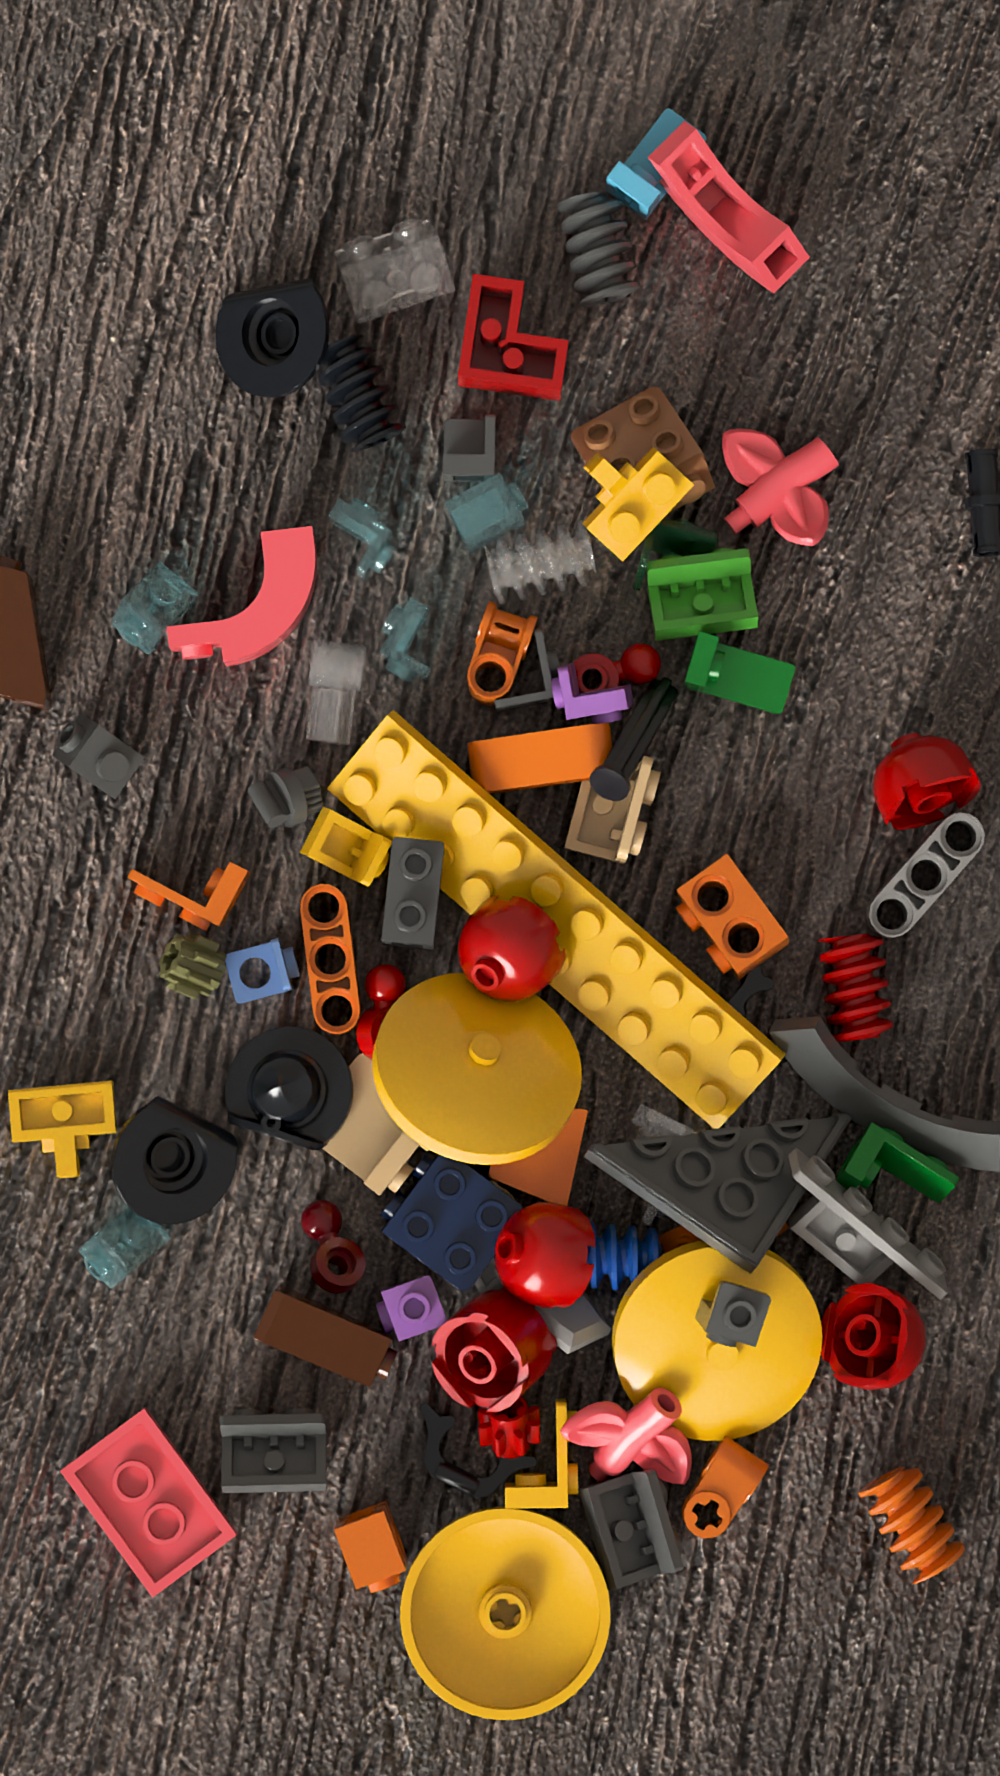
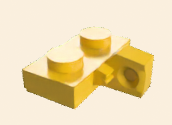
[582,447,694,561]
[8,1080,118,1178]

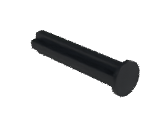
[589,677,678,801]

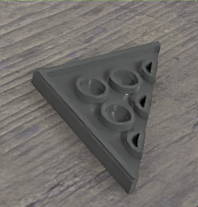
[583,1113,852,1274]

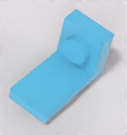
[605,108,706,220]

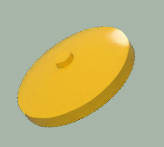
[372,973,582,1165]
[612,1240,822,1441]
[400,1506,610,1720]

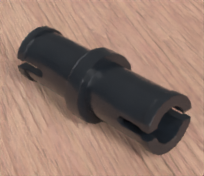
[965,449,1000,557]

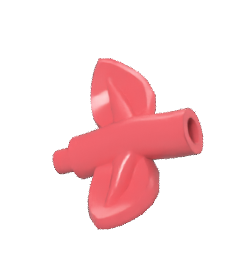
[722,428,839,546]
[560,1388,692,1485]

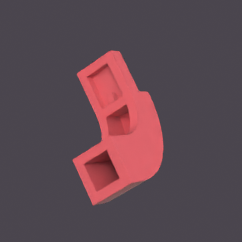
[648,121,810,294]
[167,526,318,667]

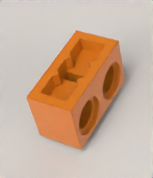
[675,854,789,980]
[334,1500,408,1593]

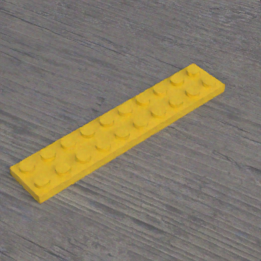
[327,710,786,1129]

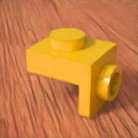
[300,806,392,887]

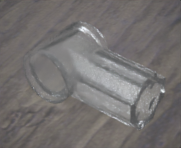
[306,639,366,746]

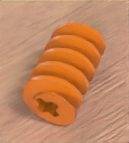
[858,1466,965,1584]

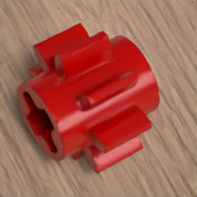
[478,1396,541,1459]

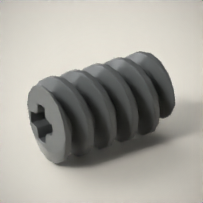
[557,191,641,307]

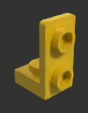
[505,1398,578,1509]

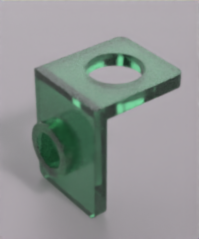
[633,518,719,591]

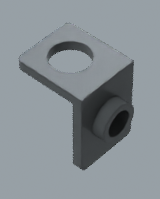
[495,628,559,712]

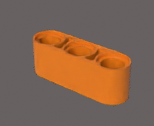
[467,723,613,794]
[300,884,362,1035]

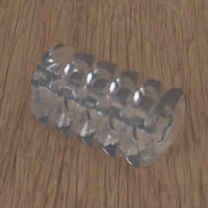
[483,520,596,605]

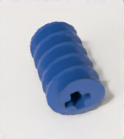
[586,1222,663,1290]

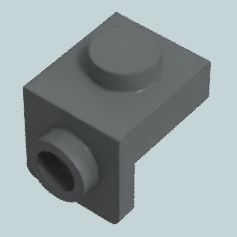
[52,714,145,799]
[695,1281,771,1347]

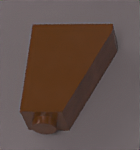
[0,556,52,711]
[253,1284,398,1387]

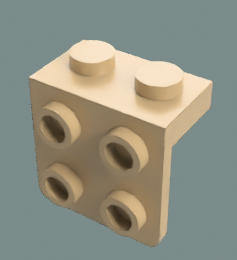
[564,756,661,865]
[322,1053,429,1196]

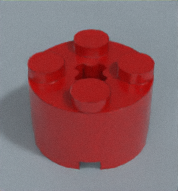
[432,1287,557,1412]

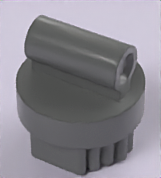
[247,766,324,828]

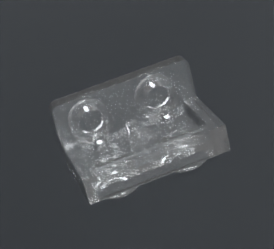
[333,219,456,324]

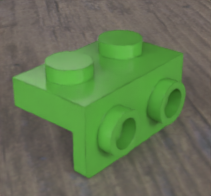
[646,548,758,641]

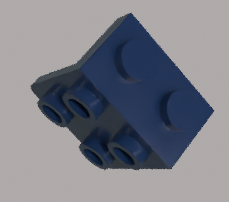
[380,1150,523,1291]

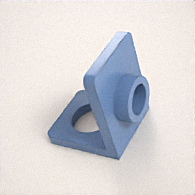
[225,938,300,1004]

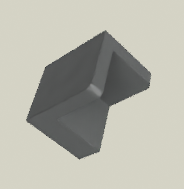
[443,414,496,482]

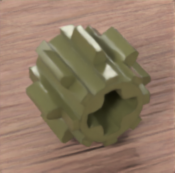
[159,931,227,999]

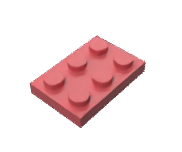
[60,1407,238,1598]

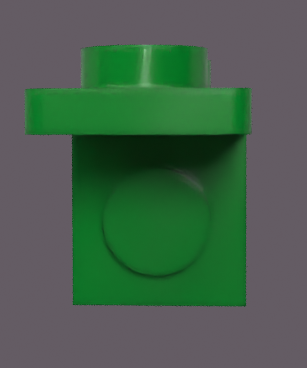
[682,631,795,714]
[835,1122,959,1203]

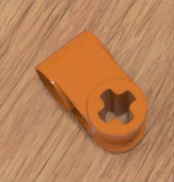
[467,601,538,706]
[682,1436,769,1538]

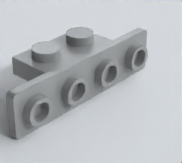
[788,1148,949,1300]

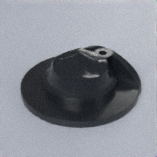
[216,278,330,398]
[225,1026,353,1150]
[111,1096,238,1225]

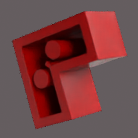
[458,274,569,401]

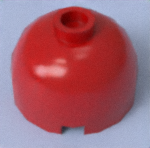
[873,733,981,830]
[458,895,566,1002]
[495,1202,596,1309]
[820,1283,926,1390]

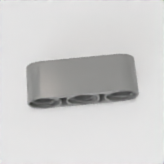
[864,812,985,939]

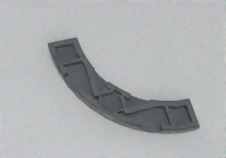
[769,1016,1000,1172]

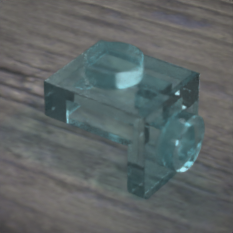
[328,498,396,580]
[111,562,199,655]
[380,597,431,683]
[79,1207,171,1289]

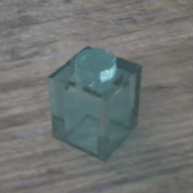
[445,473,528,554]

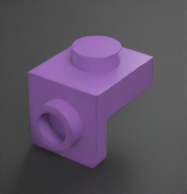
[551,663,634,724]
[376,1275,447,1341]

